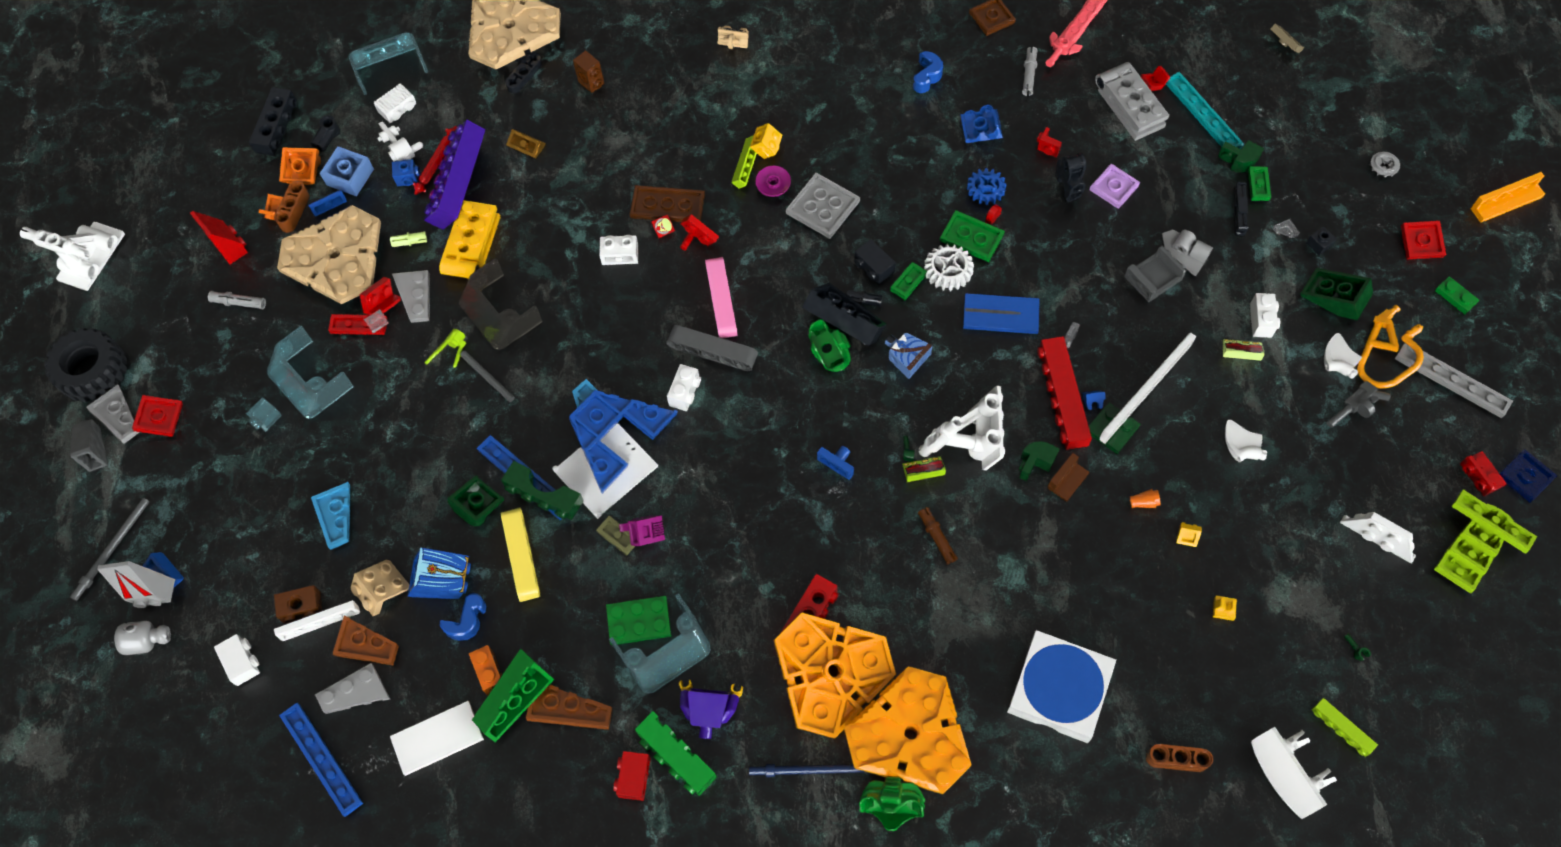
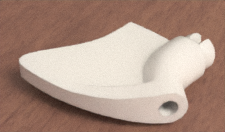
[1324,333,1362,379]
[1225,420,1267,462]

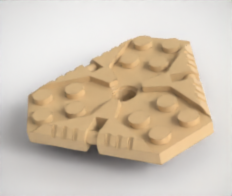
[468,0,561,69]
[277,205,381,304]

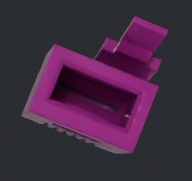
[619,515,665,546]

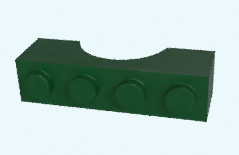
[501,461,584,520]

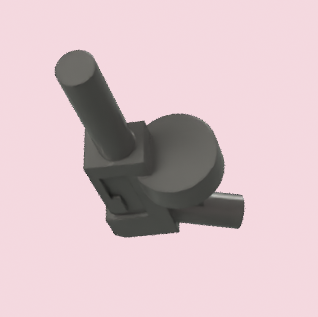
[1327,381,1391,428]

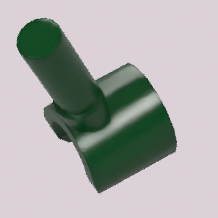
[903,436,915,462]
[1344,634,1371,661]

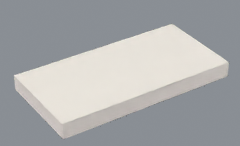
[390,701,484,776]

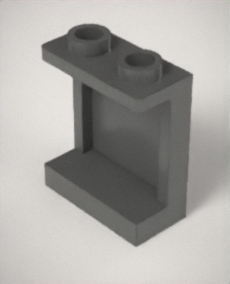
[1124,246,1186,303]

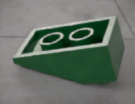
[1300,268,1373,320]

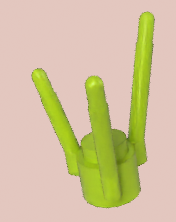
[425,328,466,368]

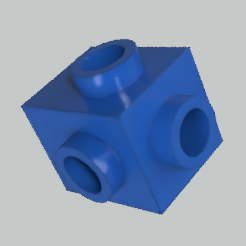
[392,159,420,187]

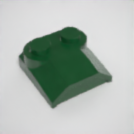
[448,475,504,526]

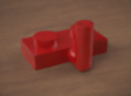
[680,214,719,251]

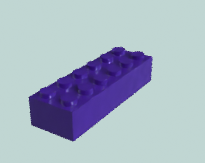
[424,120,486,230]

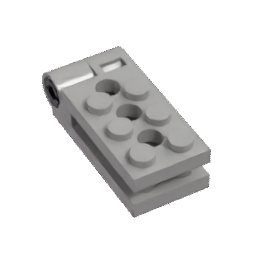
[1095,62,1169,141]

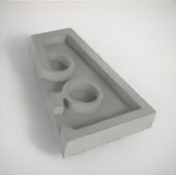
[392,270,430,323]
[86,385,139,444]

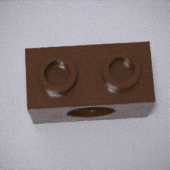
[573,50,604,93]
[274,585,323,624]

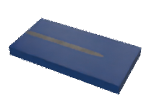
[963,293,1039,334]

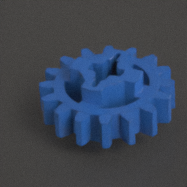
[967,168,1006,205]

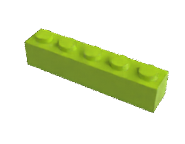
[731,136,757,189]
[1312,698,1378,757]

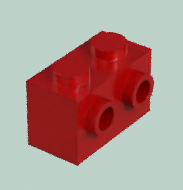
[614,751,651,801]

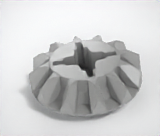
[1370,152,1400,178]

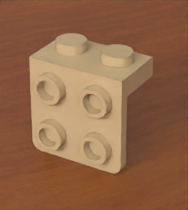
[350,560,409,616]

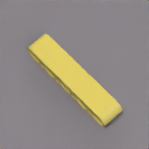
[501,508,540,602]

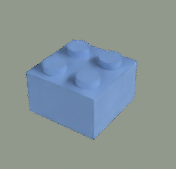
[320,146,374,197]

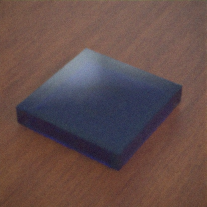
[1500,449,1557,503]

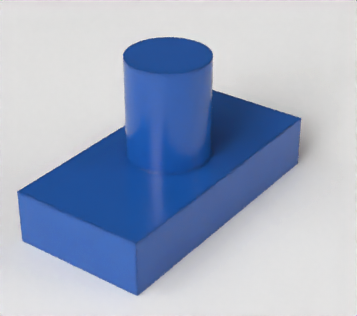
[817,446,854,480]

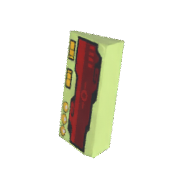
[1223,339,1264,361]

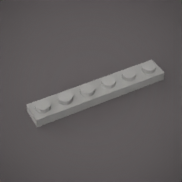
[1395,343,1513,418]

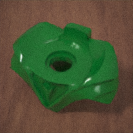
[808,319,851,372]
[859,776,925,831]

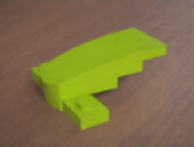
[1434,490,1537,594]

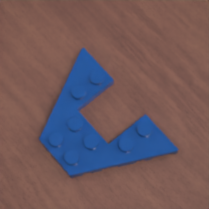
[569,390,678,494]

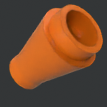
[1130,489,1161,508]

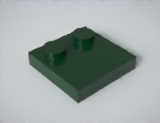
[1089,402,1141,454]

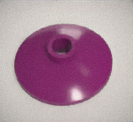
[756,166,791,197]

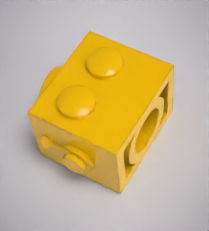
[750,123,783,159]

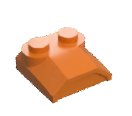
[279,147,321,185]

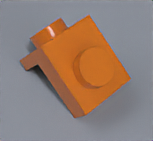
[259,194,283,221]

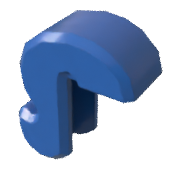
[913,51,943,93]
[440,593,486,641]

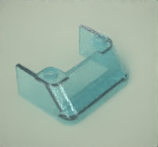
[349,32,428,95]
[267,326,354,418]
[609,593,711,693]

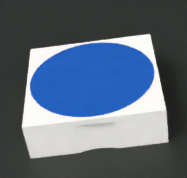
[1007,630,1116,743]

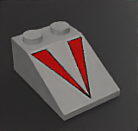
[97,561,175,608]

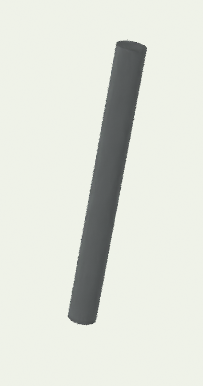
[460,351,515,402]

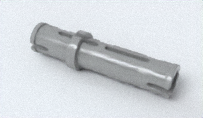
[1022,47,1038,96]
[208,291,266,310]

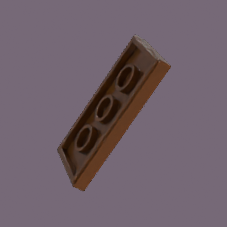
[630,185,705,222]

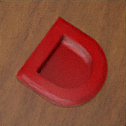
[985,204,1002,225]

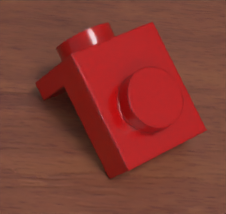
[1140,66,1170,91]
[1037,127,1062,158]

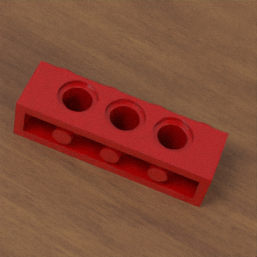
[781,574,839,632]

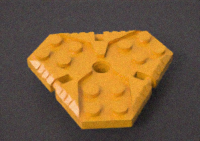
[774,613,896,739]
[844,666,971,794]

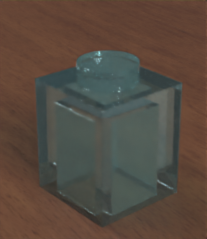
[246,397,282,432]

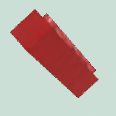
[1037,336,1092,450]

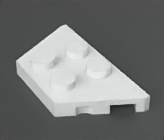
[1340,512,1416,563]

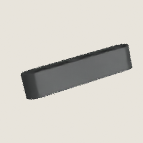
[666,325,758,371]

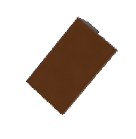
[1048,453,1090,502]

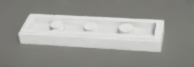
[274,600,360,641]

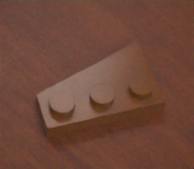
[333,615,399,665]

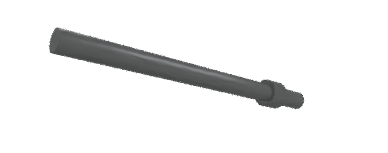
[70,498,150,601]

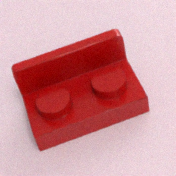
[359,277,401,317]
[1460,451,1507,496]

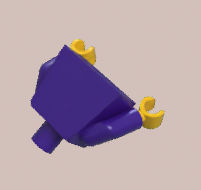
[679,680,743,739]

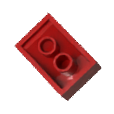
[190,211,248,264]

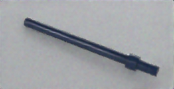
[749,764,869,777]

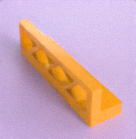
[1470,172,1545,222]

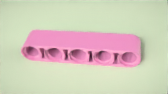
[705,257,738,339]

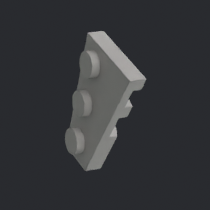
[315,663,390,714]

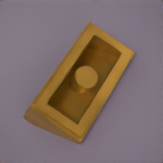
[506,129,546,158]

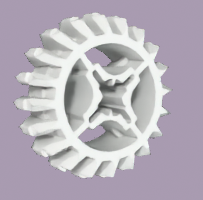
[924,243,974,292]

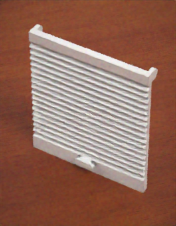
[552,423,658,519]

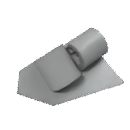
[1162,230,1213,276]

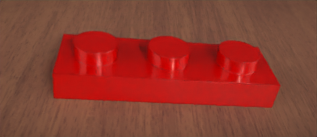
[328,314,388,335]

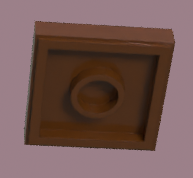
[969,0,1016,36]

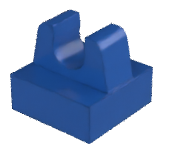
[1081,390,1106,410]

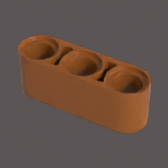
[274,181,310,233]
[1146,744,1213,772]

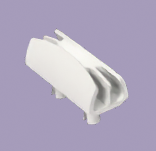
[1251,727,1337,819]

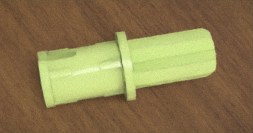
[390,231,427,247]

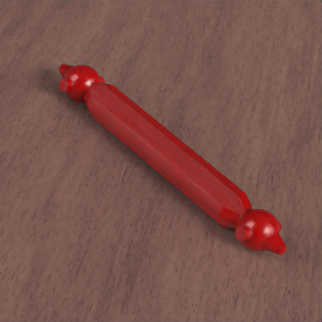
[413,126,457,195]

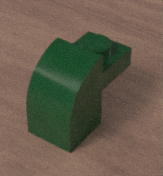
[1218,140,1264,172]
[1019,441,1060,481]

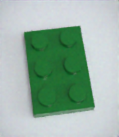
[940,210,1005,262]
[606,596,671,646]

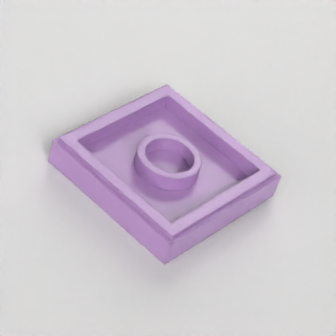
[1089,164,1140,209]

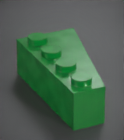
[472,649,554,742]
[635,711,717,796]

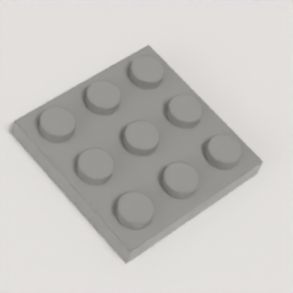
[786,173,860,239]

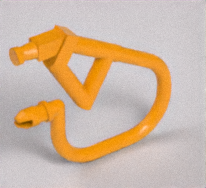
[1357,305,1424,388]

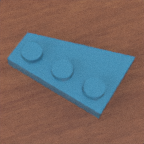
[311,482,350,550]

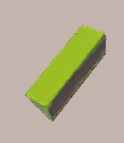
[903,456,946,482]

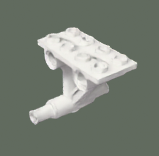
[20,222,125,291]
[918,386,1005,470]

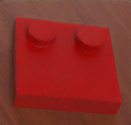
[1401,221,1446,260]
[132,395,183,437]

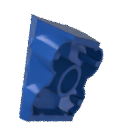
[960,105,1003,143]

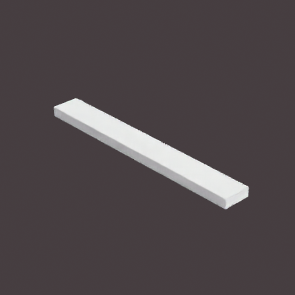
[1100,333,1196,444]

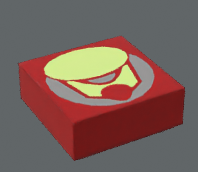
[651,214,675,239]

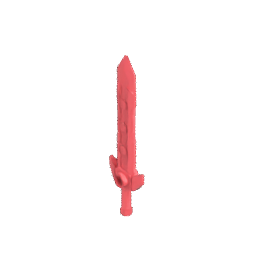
[1045,0,1108,67]

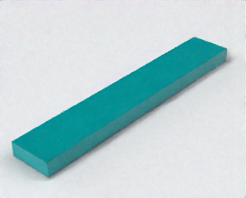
[1166,72,1244,149]

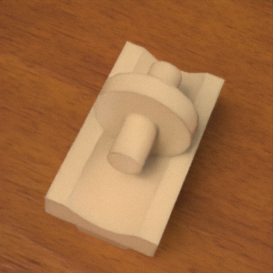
[718,26,749,49]

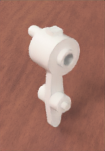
[377,121,423,162]

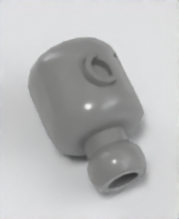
[114,621,171,655]

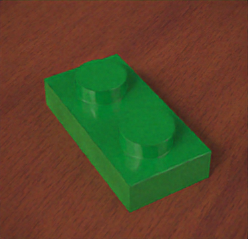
[1248,166,1271,201]
[890,262,927,300]
[1435,276,1479,314]

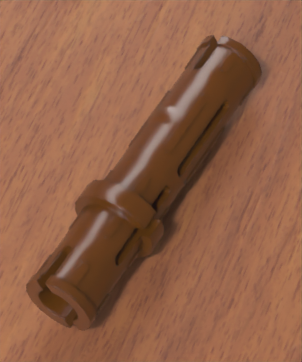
[918,507,958,565]

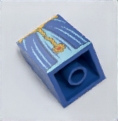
[407,547,471,599]

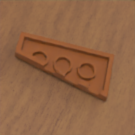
[526,685,613,730]

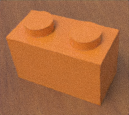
[469,645,502,696]

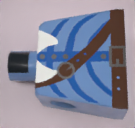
[885,333,932,379]

